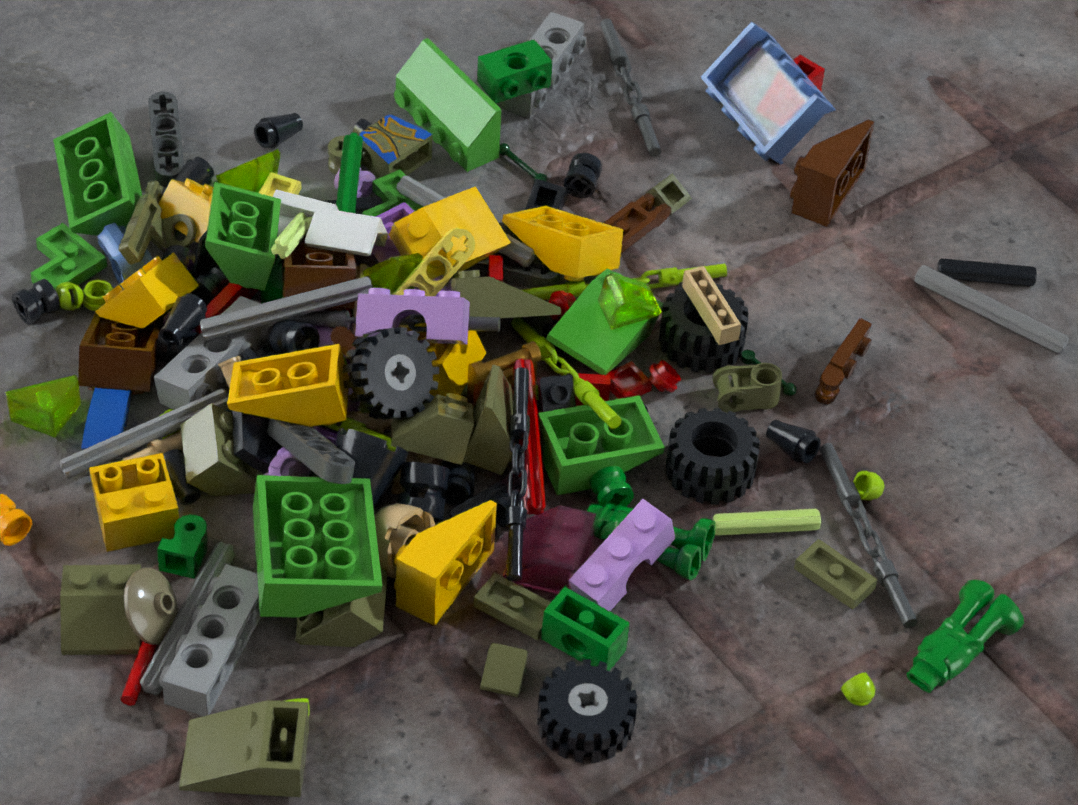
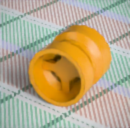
[0,494,32,546]

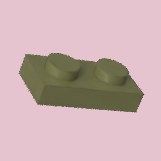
[794,539,878,610]
[473,572,551,641]

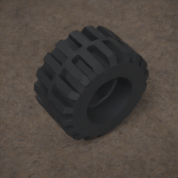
[659,284,749,373]
[665,408,760,505]

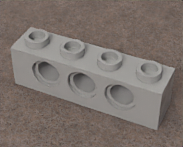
[496,12,587,119]
[154,296,277,409]
[159,564,261,716]

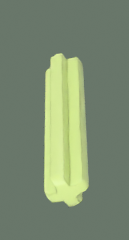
[271,212,312,259]
[713,508,821,536]

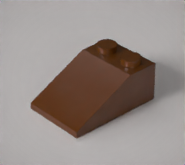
[790,119,874,227]
[282,235,356,311]
[78,313,164,395]

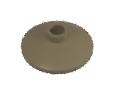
[124,568,178,645]

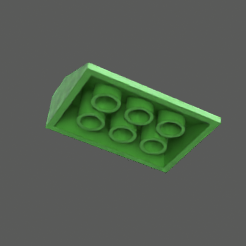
[253,475,382,617]

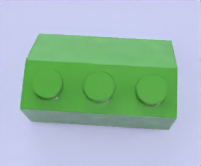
[205,182,281,291]

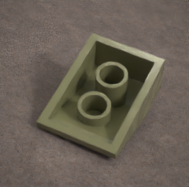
[443,270,561,318]

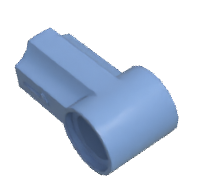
[97,223,152,284]

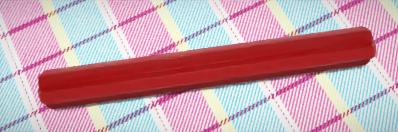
[513,358,546,515]

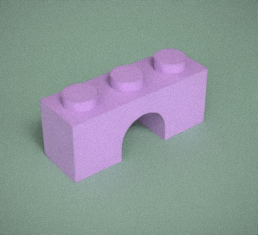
[355,288,470,345]
[569,499,675,611]

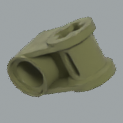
[712,363,782,412]

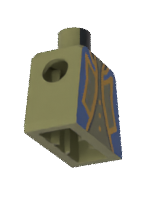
[353,115,432,178]

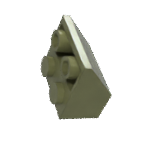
[180,403,264,496]
[295,567,387,647]

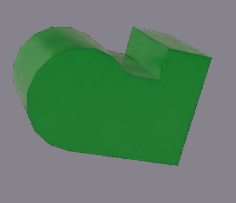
[157,515,208,579]

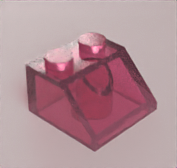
[503,505,596,594]

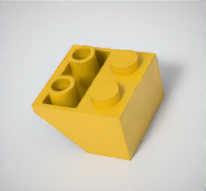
[159,178,213,244]
[95,252,199,329]
[89,453,179,552]

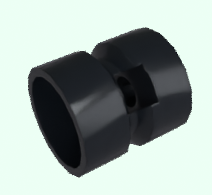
[397,462,450,522]

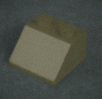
[463,365,519,475]
[391,393,474,465]
[60,564,142,655]

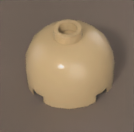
[374,503,435,578]

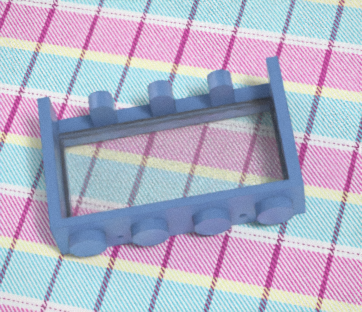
[701,22,836,164]

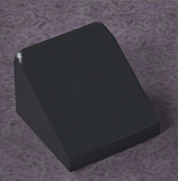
[525,179,569,210]

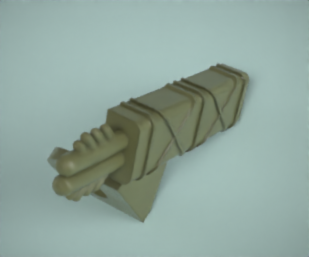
[118,180,196,265]

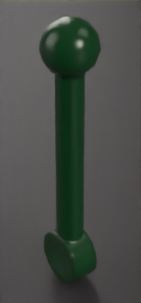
[499,143,548,182]
[741,349,797,396]

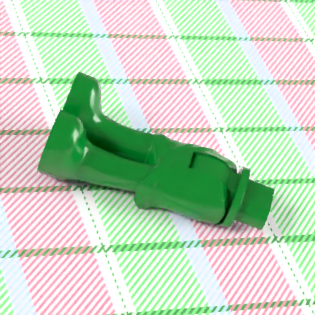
[581,503,716,580]
[906,579,1024,693]

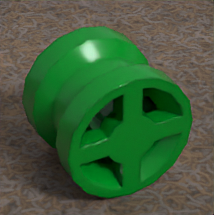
[590,466,634,509]

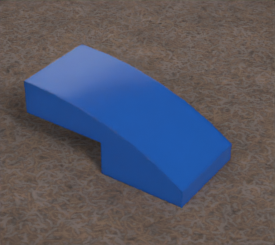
[81,388,131,450]

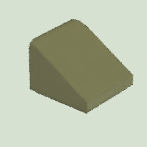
[643,173,692,216]
[480,643,528,698]

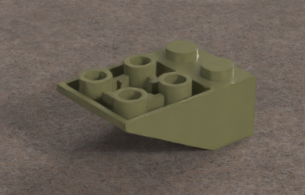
[179,700,309,797]

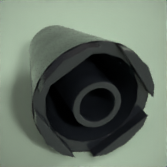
[335,428,408,510]

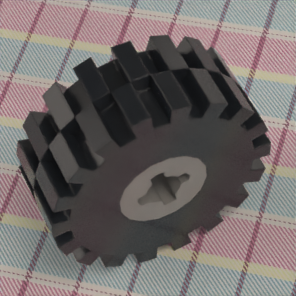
[342,327,439,420]
[537,659,638,763]

